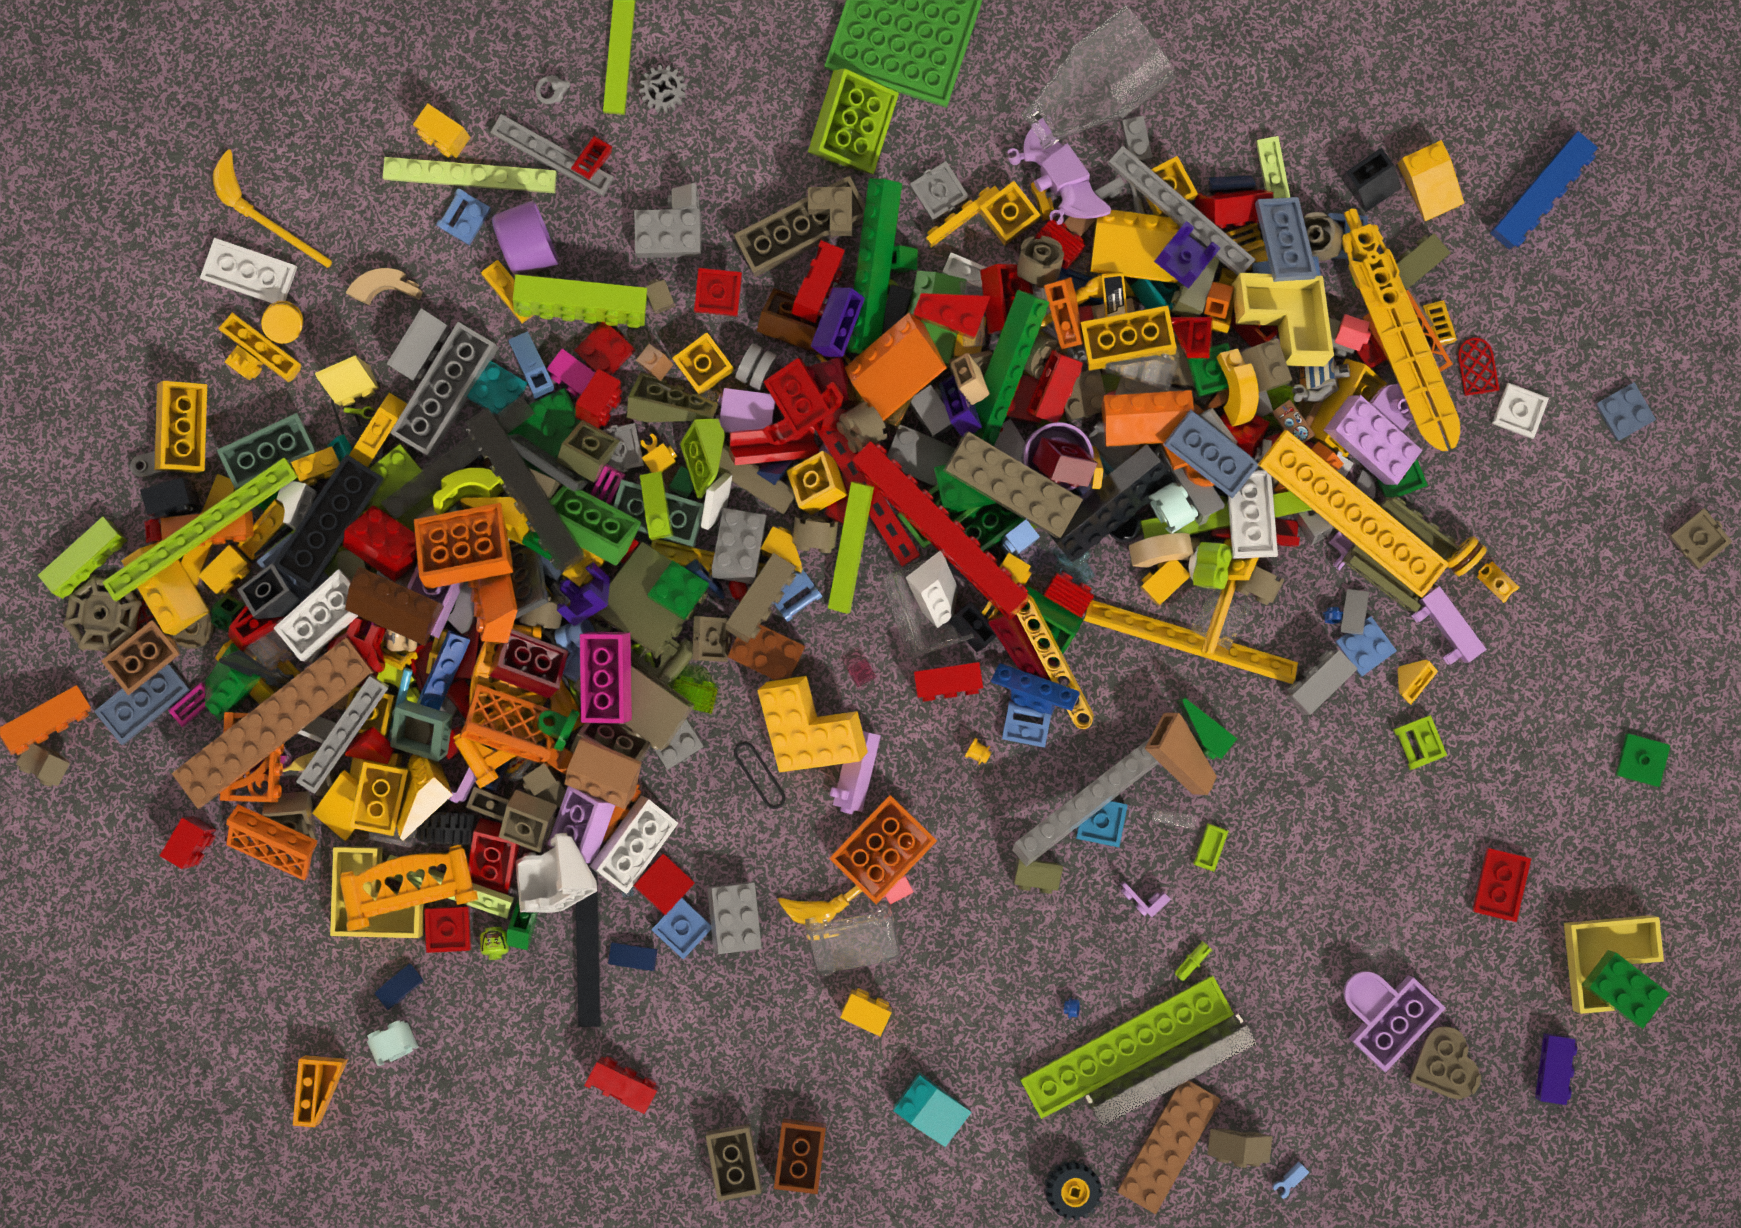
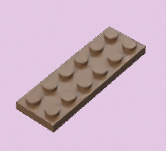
[1117,1077,1221,1214]

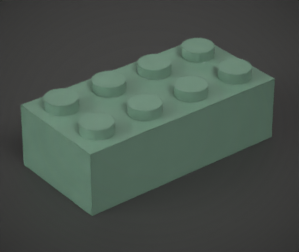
[217,413,318,490]
[613,480,704,548]

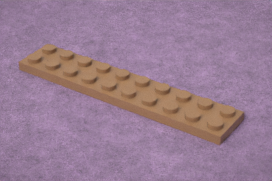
[172,637,374,809]

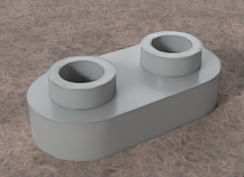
[130,451,166,477]

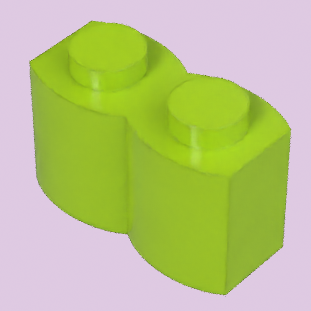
[1193,542,1232,590]

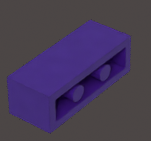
[811,288,865,357]
[938,375,982,437]
[1535,1033,1577,1105]

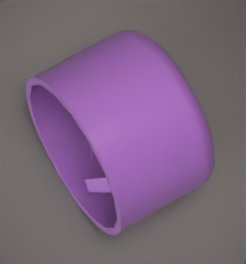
[492,200,559,276]

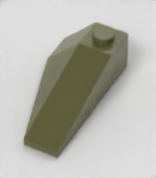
[627,372,718,422]

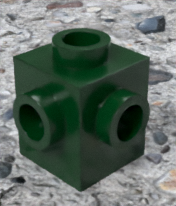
[211,593,245,632]

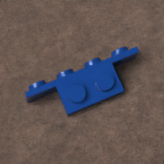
[991,663,1080,715]

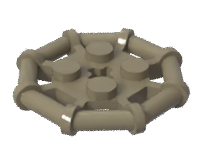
[63,575,142,654]

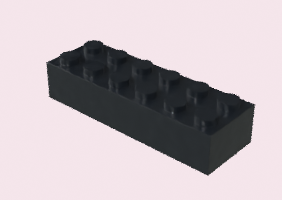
[1048,444,1175,563]
[272,454,385,589]

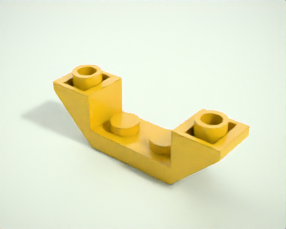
[349,393,407,468]

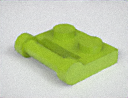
[1393,715,1447,770]

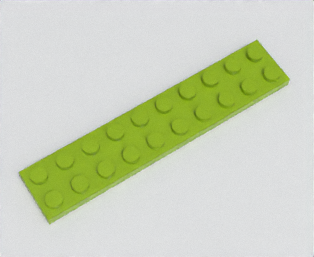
[1020,975,1234,1119]

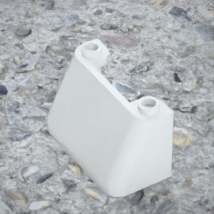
[515,833,597,913]

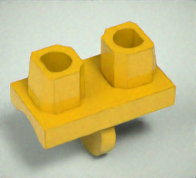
[1477,561,1520,603]

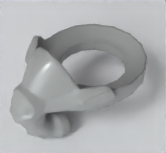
[535,75,570,104]

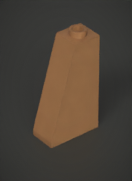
[1145,713,1217,795]

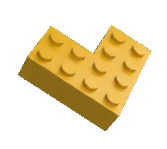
[757,676,868,772]

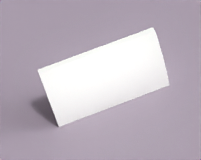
[274,569,358,662]
[589,795,678,894]

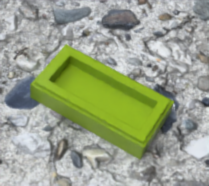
[1193,823,1229,872]

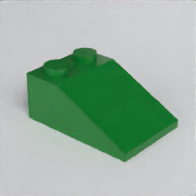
[934,464,996,514]
[1177,698,1237,760]

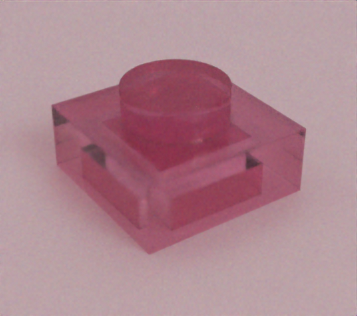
[847,659,877,688]

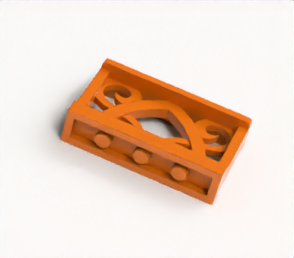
[220,712,284,802]

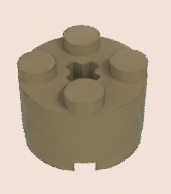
[1303,212,1344,261]
[1017,236,1064,288]
[1024,330,1068,380]
[836,402,887,453]
[793,515,838,553]
[1235,565,1285,606]
[518,591,566,629]

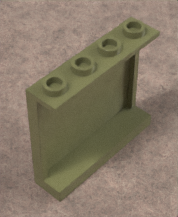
[1342,496,1460,612]
[592,542,708,659]

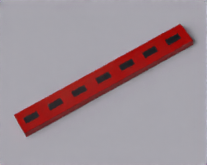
[814,421,921,568]

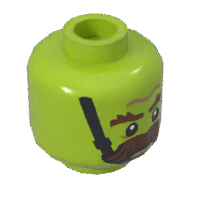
[480,927,509,960]

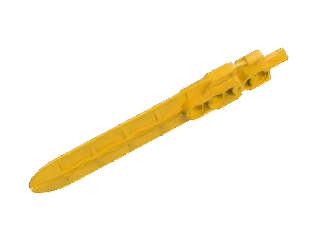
[1342,209,1460,452]

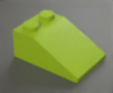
[680,419,724,499]

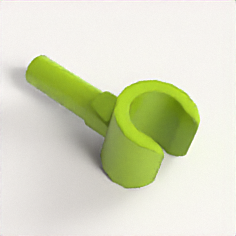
[344,406,375,420]

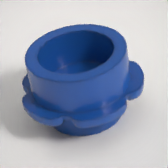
[1323,607,1344,624]
[1064,997,1080,1019]

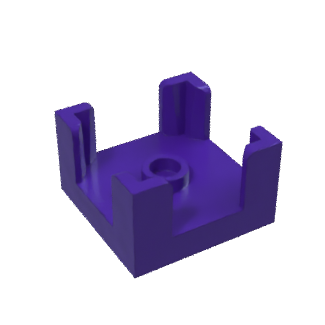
[1154,221,1220,289]
[557,562,610,626]

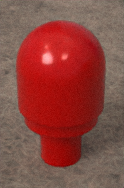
[728,581,748,602]

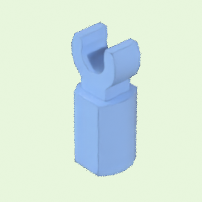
[1272,1161,1309,1199]

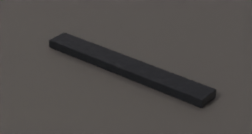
[576,863,601,1027]

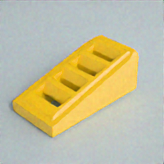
[1422,300,1457,347]

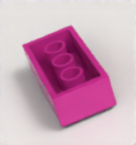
[580,632,632,723]

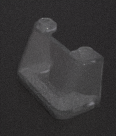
[805,903,901,976]

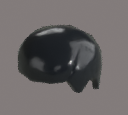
[1109,513,1142,543]

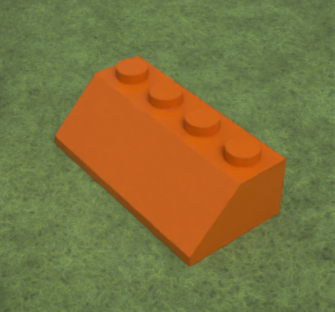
[1101,390,1194,447]
[468,573,518,643]

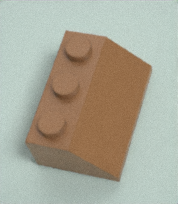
[101,620,180,695]
[565,737,642,809]

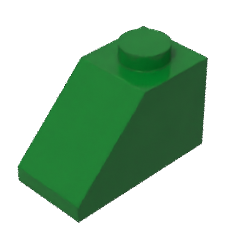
[890,245,918,273]
[506,899,538,950]

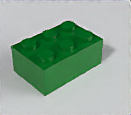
[1582,950,1670,1029]

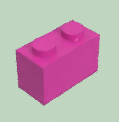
[547,349,595,397]

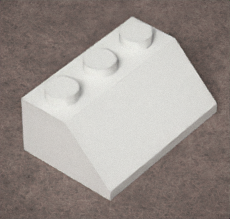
[906,551,958,628]

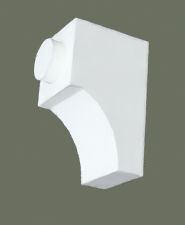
[277,481,316,530]

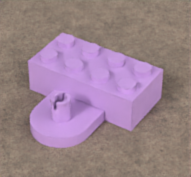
[1324,384,1422,485]
[1343,971,1446,1073]

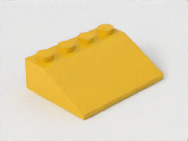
[1091,210,1181,283]
[396,754,453,840]

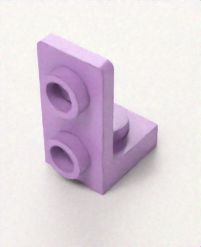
[1120,881,1171,917]

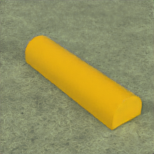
[218,312,301,382]

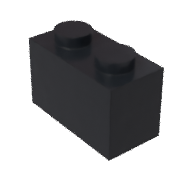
[949,601,997,652]

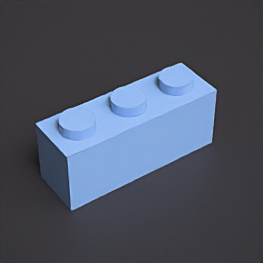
[1000,519,1040,557]

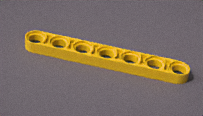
[1017,595,1094,729]

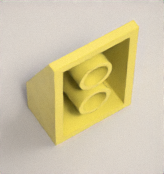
[315,355,379,407]

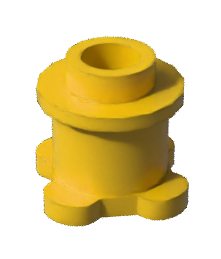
[964,738,992,765]

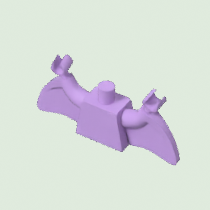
[1007,117,1111,225]

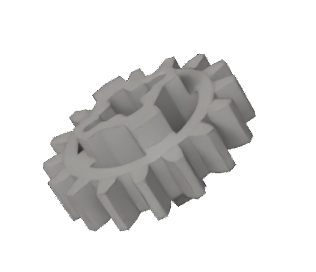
[639,65,687,113]

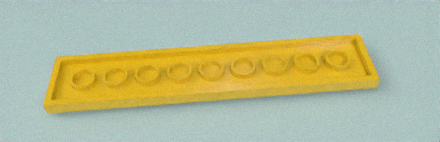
[1257,430,1448,598]

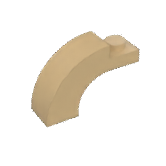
[346,268,423,306]
[1129,533,1200,568]

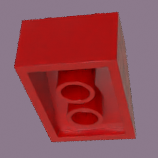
[468,818,520,895]

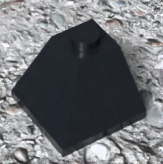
[237,563,302,619]

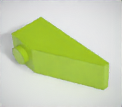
[640,471,673,540]

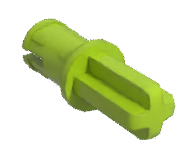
[1174,941,1212,981]

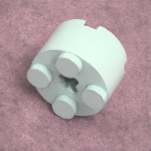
[1149,483,1198,534]
[367,1020,418,1066]

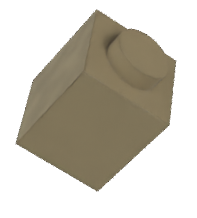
[644,278,676,314]

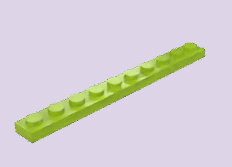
[102,458,298,601]

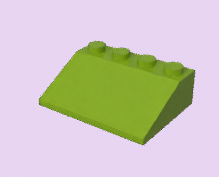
[808,68,899,175]

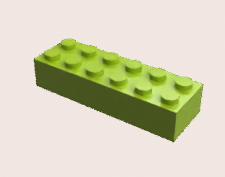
[513,274,647,328]

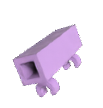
[1411,586,1487,665]
[830,731,881,814]

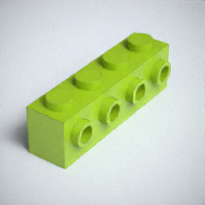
[38,517,127,599]

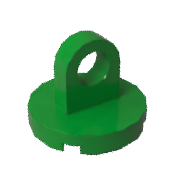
[537,709,580,752]

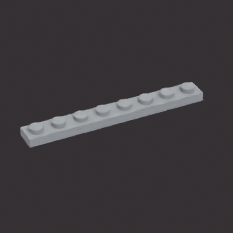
[1108,146,1256,276]

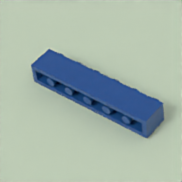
[1490,131,1598,250]

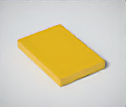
[312,770,358,841]

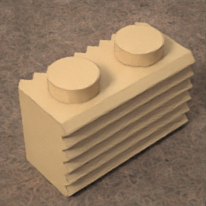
[950,353,989,405]

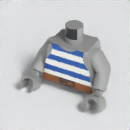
[1291,357,1350,402]

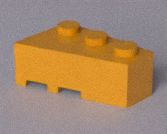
[293,1055,348,1127]

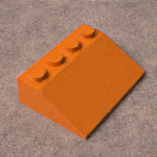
[844,313,947,421]
[414,503,513,589]
[829,795,937,905]

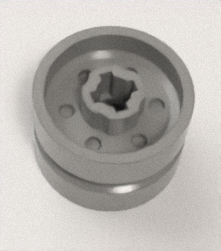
[735,343,778,391]

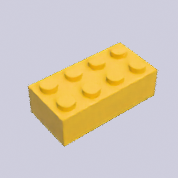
[1081,306,1177,371]
[154,381,207,473]

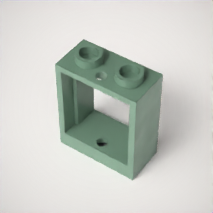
[390,700,453,762]

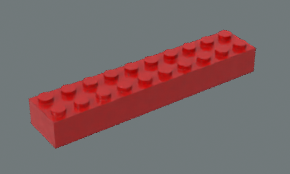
[852,441,1028,621]

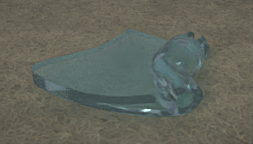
[1054,551,1095,585]

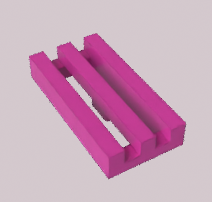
[590,464,625,505]
[168,682,206,727]

